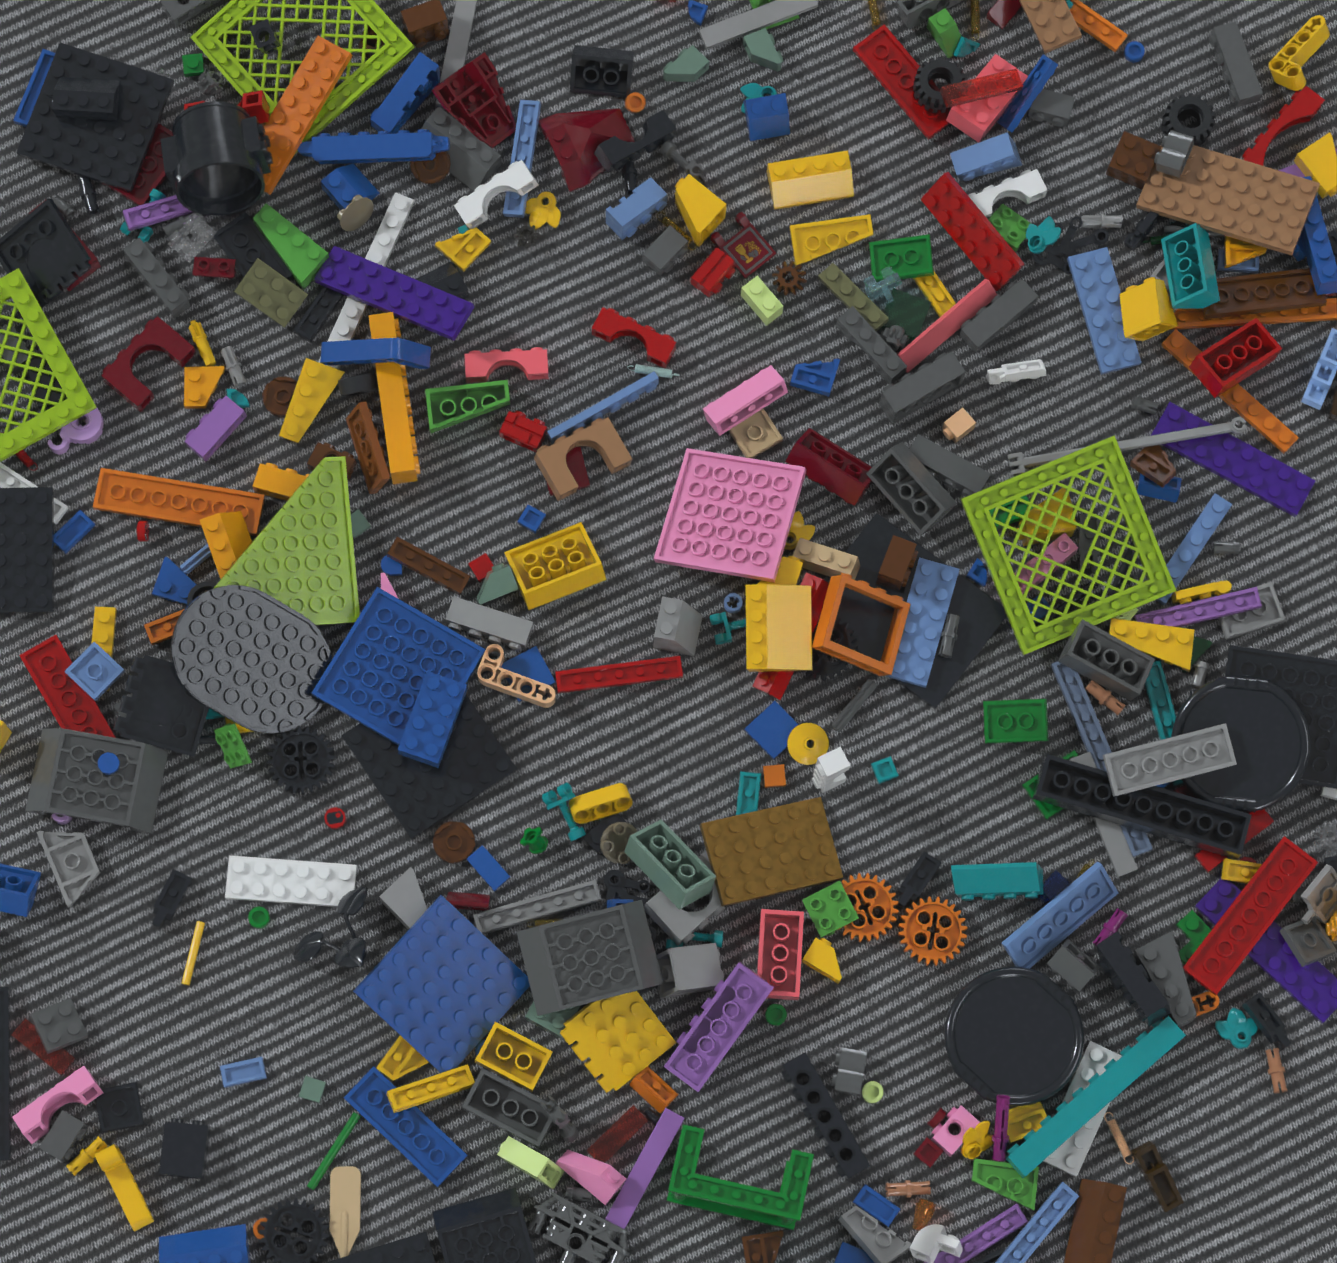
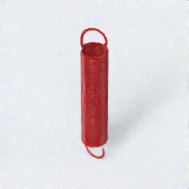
[0,432,38,471]

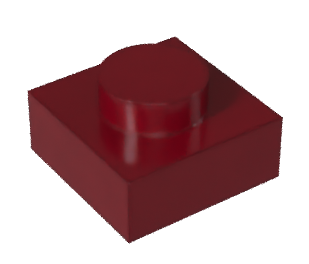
[913,1137,943,1168]

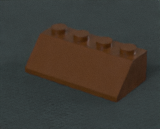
[1063,1179,1127,1263]

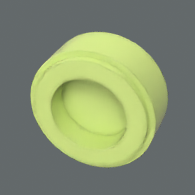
[862,1081,884,1104]

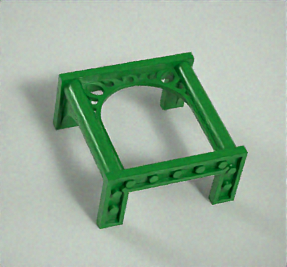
[667,1125,814,1230]

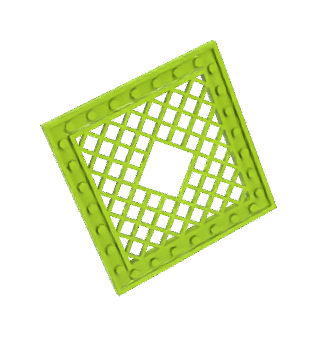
[190,0,415,154]
[0,268,97,462]
[960,435,1176,655]

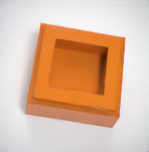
[763,764,786,788]

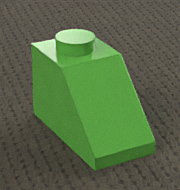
[927,8,961,58]

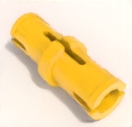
[66,1136,108,1176]

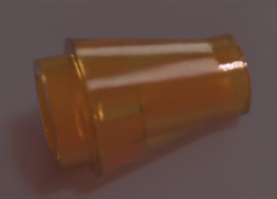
[912,1198,936,1231]

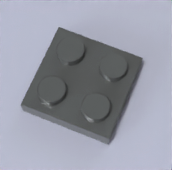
[1280,916,1337,967]
[30,998,88,1054]

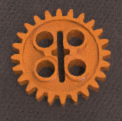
[838,873,899,943]
[898,896,967,966]

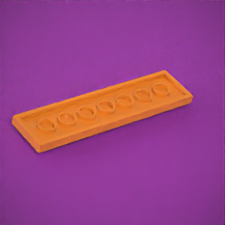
[264,36,353,195]
[93,468,265,536]

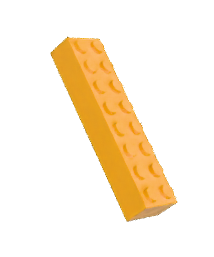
[368,312,421,484]

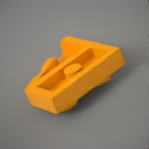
[1224,235,1267,268]
[184,366,225,409]

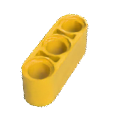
[569,783,633,824]

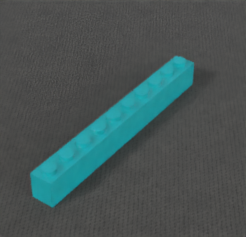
[1006,1016,1186,1178]

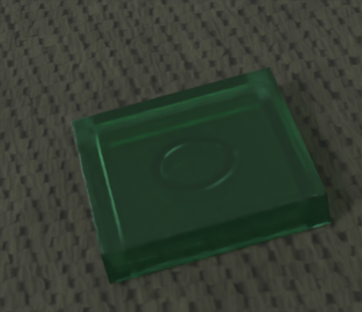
[882,288,932,340]

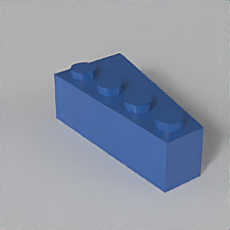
[370,52,441,134]

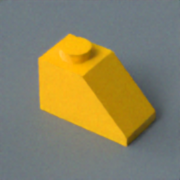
[802,937,842,984]

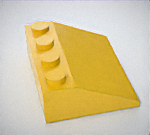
[504,522,606,610]
[746,584,812,672]

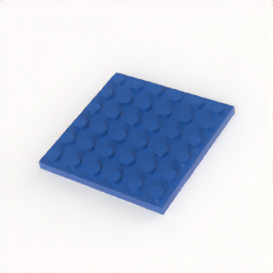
[311,587,486,745]
[353,895,530,1073]

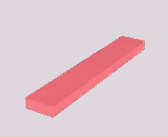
[897,279,997,373]

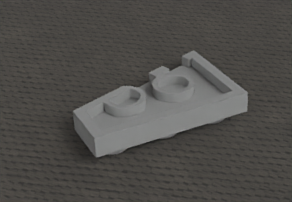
[838,1206,911,1263]

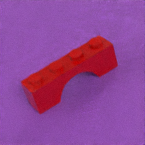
[184,90,270,124]
[592,307,676,369]

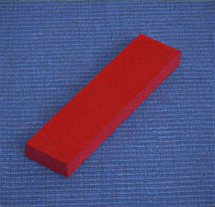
[1194,809,1274,873]

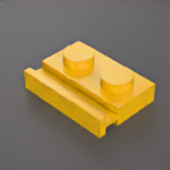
[1007,1102,1047,1143]

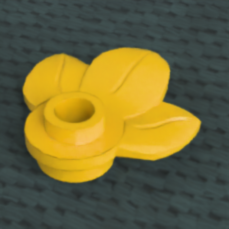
[525,191,561,230]
[784,511,815,550]
[961,1121,994,1159]

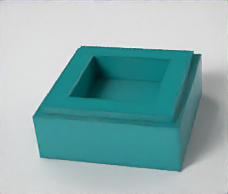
[871,756,899,784]

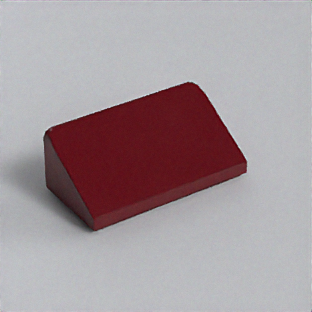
[986,0,1022,30]
[446,892,490,911]

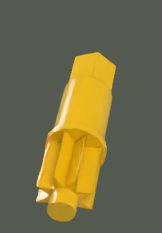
[189,320,216,366]

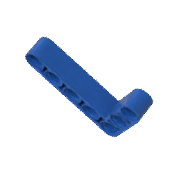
[320,338,431,369]

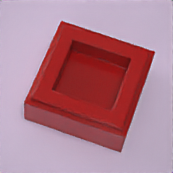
[468,553,494,582]

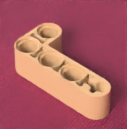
[477,644,556,708]

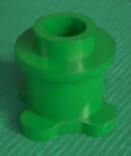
[520,827,548,854]

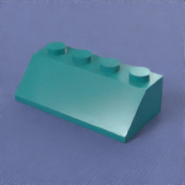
[1161,223,1220,309]
[951,862,1043,901]

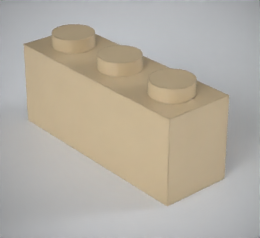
[792,538,861,580]

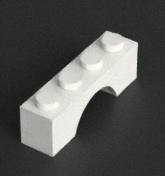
[454,160,539,229]
[968,169,1047,219]
[812,747,850,793]

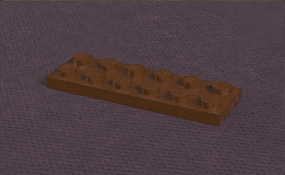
[1202,268,1327,319]

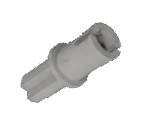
[1081,213,1122,228]
[221,346,247,387]

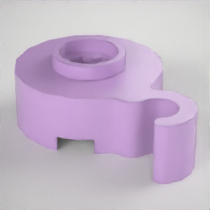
[48,408,104,455]

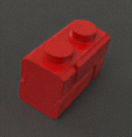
[691,248,736,297]
[499,410,547,453]

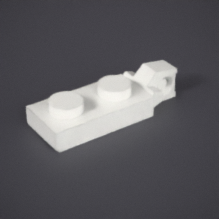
[987,359,1046,384]

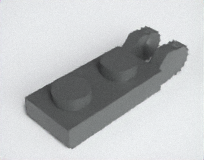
[1078,514,1101,573]

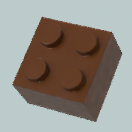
[401,0,449,48]
[1106,131,1161,189]
[876,535,918,592]

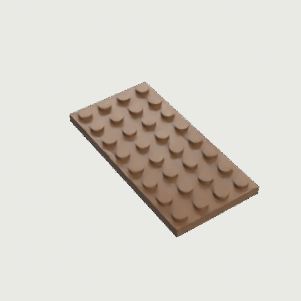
[1136,143,1320,256]

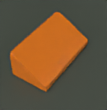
[630,1066,679,1113]

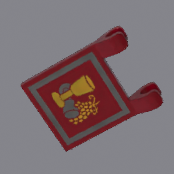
[710,212,777,279]

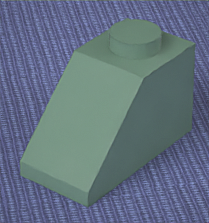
[476,563,519,605]

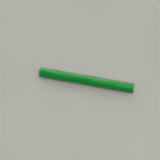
[307,1112,361,1191]

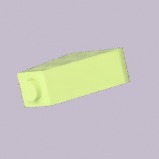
[497,1136,565,1190]

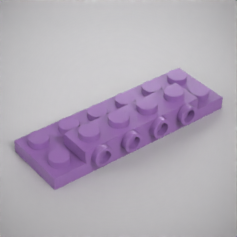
[664,962,774,1092]

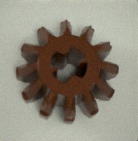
[772,261,807,296]

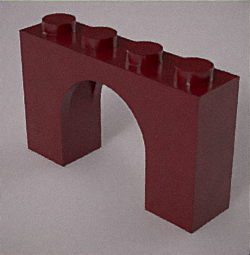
[101,316,196,413]

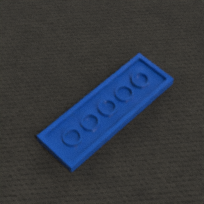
[344,1066,468,1188]

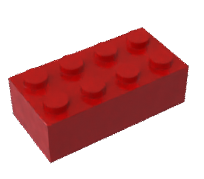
[1189,318,1282,398]

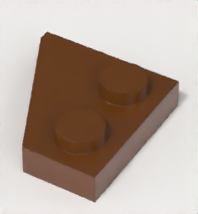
[1130,445,1176,488]
[741,1230,784,1263]

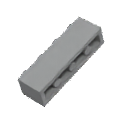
[445,597,534,651]

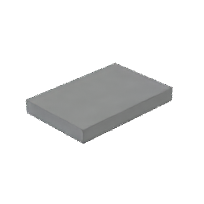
[1218,582,1286,640]

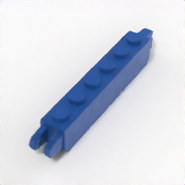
[297,129,450,165]

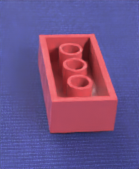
[946,54,1028,143]
[757,909,804,1000]

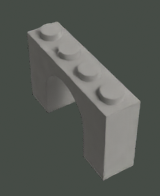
[644,851,725,946]

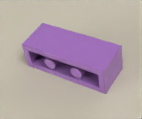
[184,396,247,462]

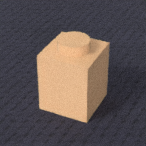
[942,407,976,444]

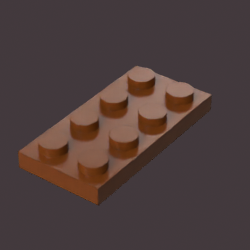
[346,402,390,494]

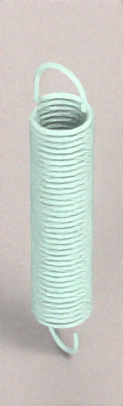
[627,364,680,378]

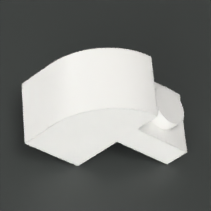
[910,1224,963,1263]

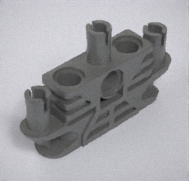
[527,1193,630,1263]

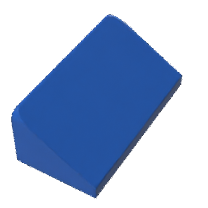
[1137,473,1182,503]

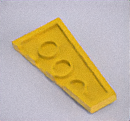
[789,214,873,267]
[279,358,345,443]
[1109,618,1195,672]

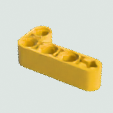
[1269,15,1330,91]
[95,1144,154,1232]

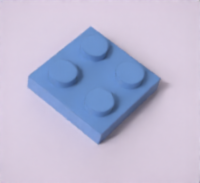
[64,642,125,701]

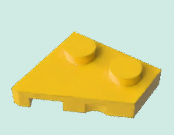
[435,227,491,272]
[376,1036,429,1081]

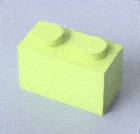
[741,275,783,326]

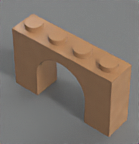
[534,417,632,501]

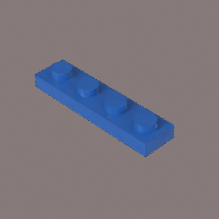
[997,54,1058,133]

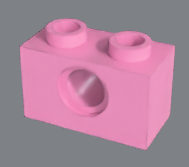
[931,1105,980,1157]

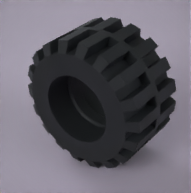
[913,57,966,113]
[1161,93,1215,147]

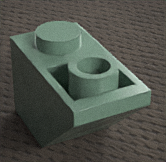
[743,28,783,72]
[663,45,709,82]

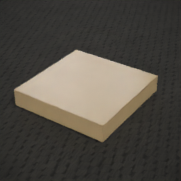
[728,408,783,459]

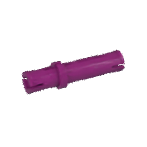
[992,1095,1010,1161]

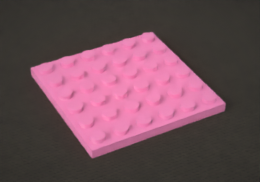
[654,448,806,583]

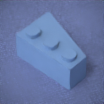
[950,133,1022,181]
[606,178,668,240]

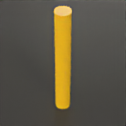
[181,921,205,985]

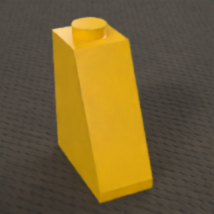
[1294,132,1337,199]

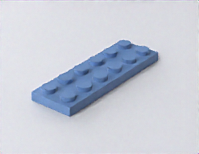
[1067,247,1141,375]
[886,557,959,688]
[1002,861,1118,969]

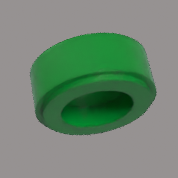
[248,907,270,929]
[765,1004,787,1026]

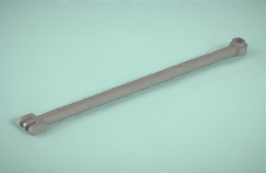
[1007,417,1247,476]

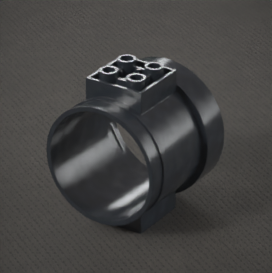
[161,101,273,215]

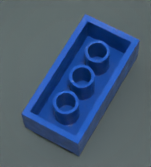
[398,671,467,768]

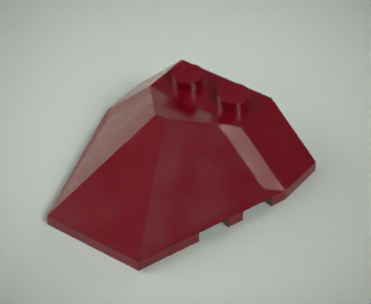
[432,52,516,148]
[538,108,635,192]

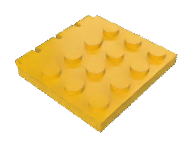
[560,991,677,1093]

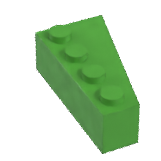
[253,203,329,291]
[425,380,510,434]

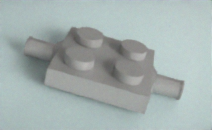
[1301,864,1337,925]

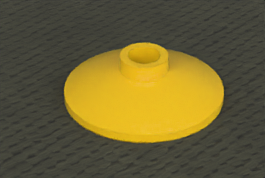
[787,723,829,765]

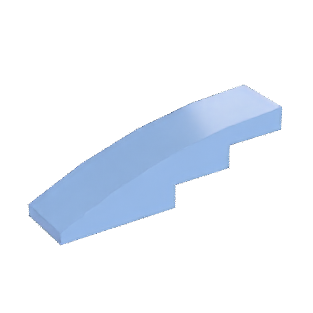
[1301,328,1337,410]

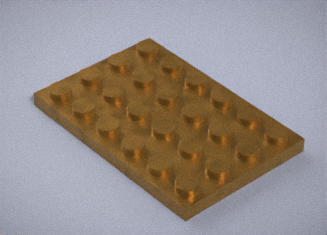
[700,797,843,907]

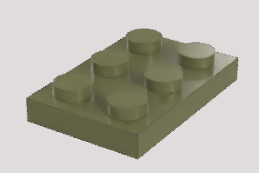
[234,258,308,328]

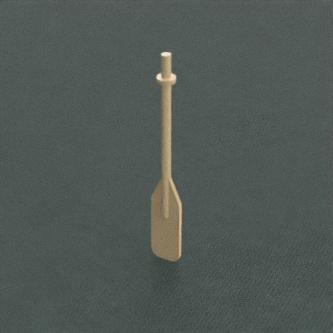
[329,1166,361,1258]

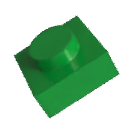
[182,53,204,77]

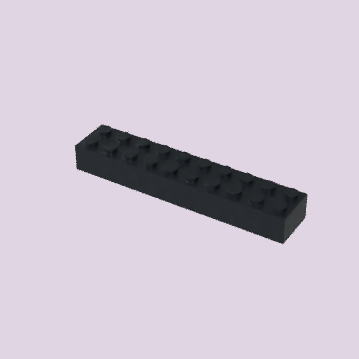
[1032,754,1252,859]

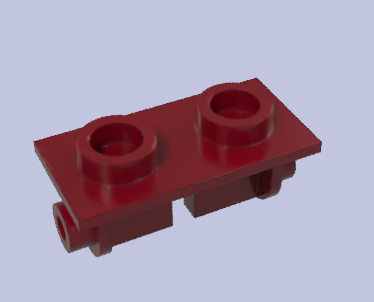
[192,257,236,279]

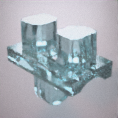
[863,266,902,303]

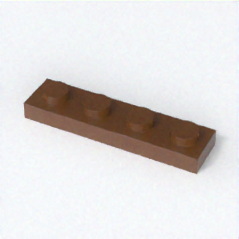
[387,537,471,596]

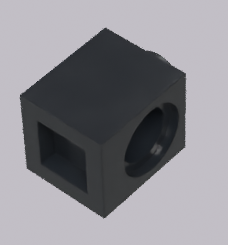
[249,19,281,54]

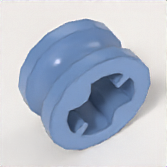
[724,593,743,614]

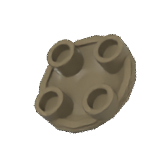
[337,195,374,231]
[600,822,638,864]

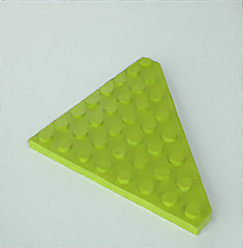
[213,456,360,626]

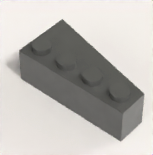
[1133,931,1197,1028]

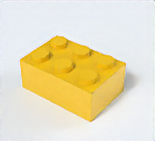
[475,1022,553,1092]

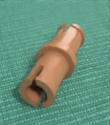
[1085,680,1126,716]
[1265,1048,1288,1094]
[885,1180,931,1198]

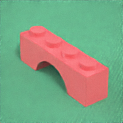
[464,347,549,384]

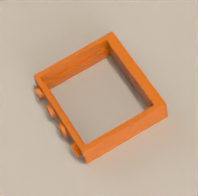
[812,573,910,676]

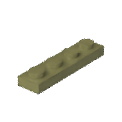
[818,263,889,332]

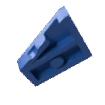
[790,359,840,397]
[152,557,197,606]

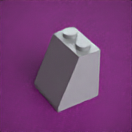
[653,596,703,656]
[379,867,427,930]
[656,943,724,999]

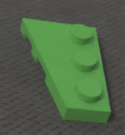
[971,1158,1039,1211]

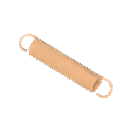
[1104,1112,1134,1164]

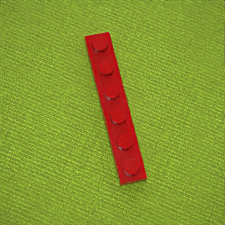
[555,656,683,694]

